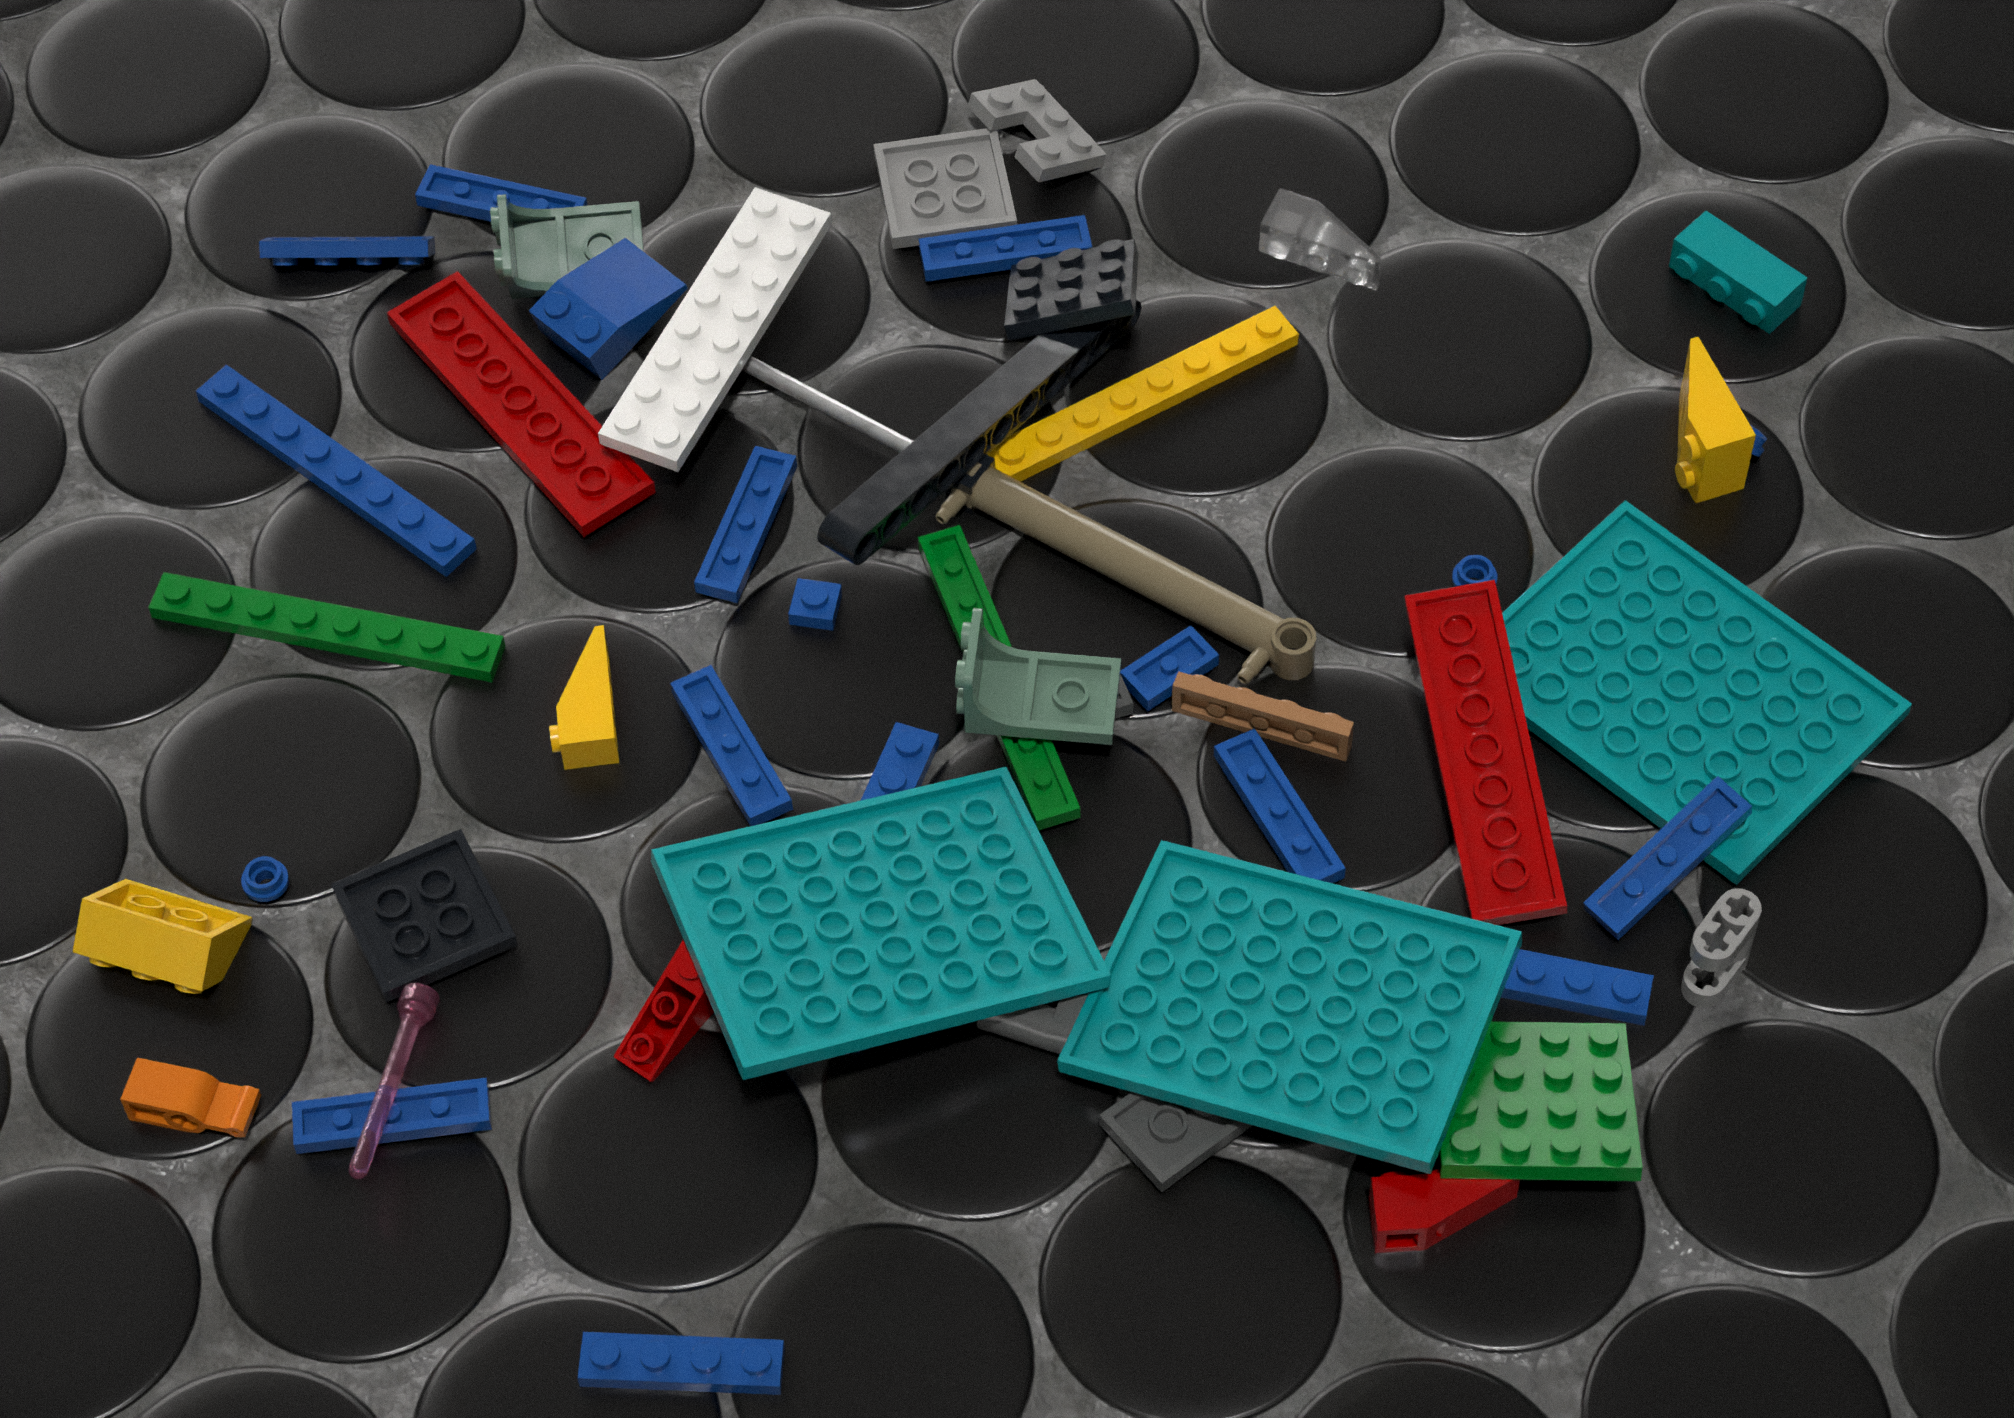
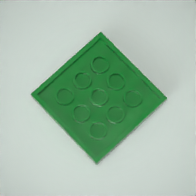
[1439,1022,1643,1181]

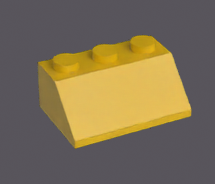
[73,879,252,994]

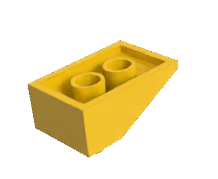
[1675,337,1756,503]

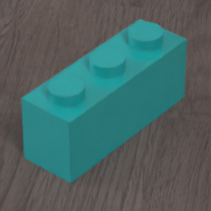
[1669,211,1807,334]

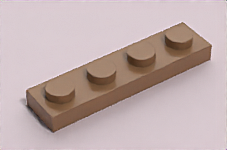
[1172,671,1354,762]

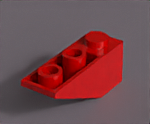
[613,939,714,1082]
[1368,1169,1520,1253]

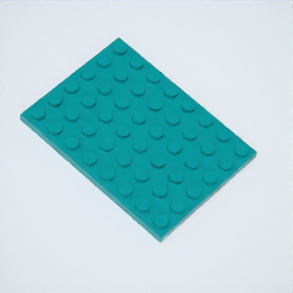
[1502,500,1912,885]
[651,767,1111,1080]
[1057,840,1522,1174]

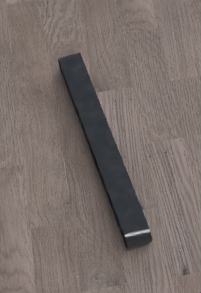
[817,299,1142,565]

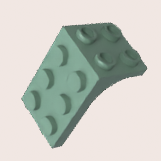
[490,194,644,299]
[955,608,1121,745]

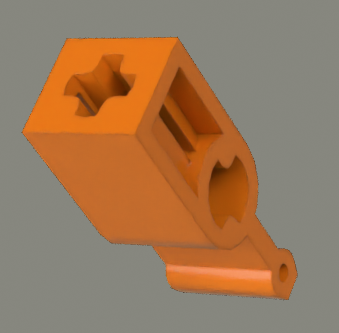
[120,1058,261,1137]

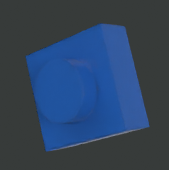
[788,578,842,631]

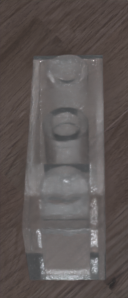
[1259,188,1382,290]

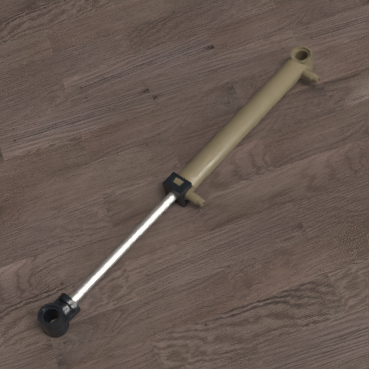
[737,355,1316,684]

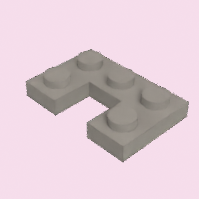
[967,79,1107,182]

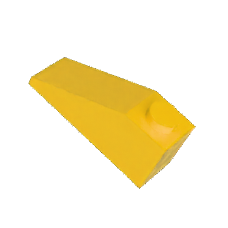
[549,625,619,770]

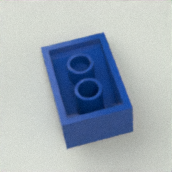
[529,238,688,380]

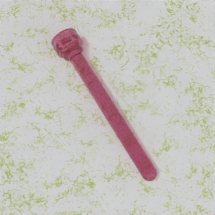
[348,983,440,1179]

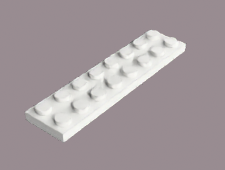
[598,187,832,472]

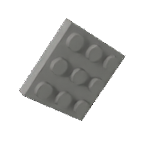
[874,128,1017,249]

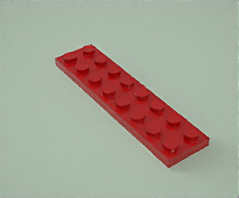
[387,271,656,537]
[1405,580,1567,925]

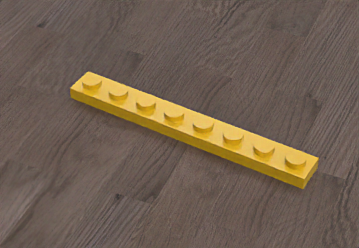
[988,306,1299,482]

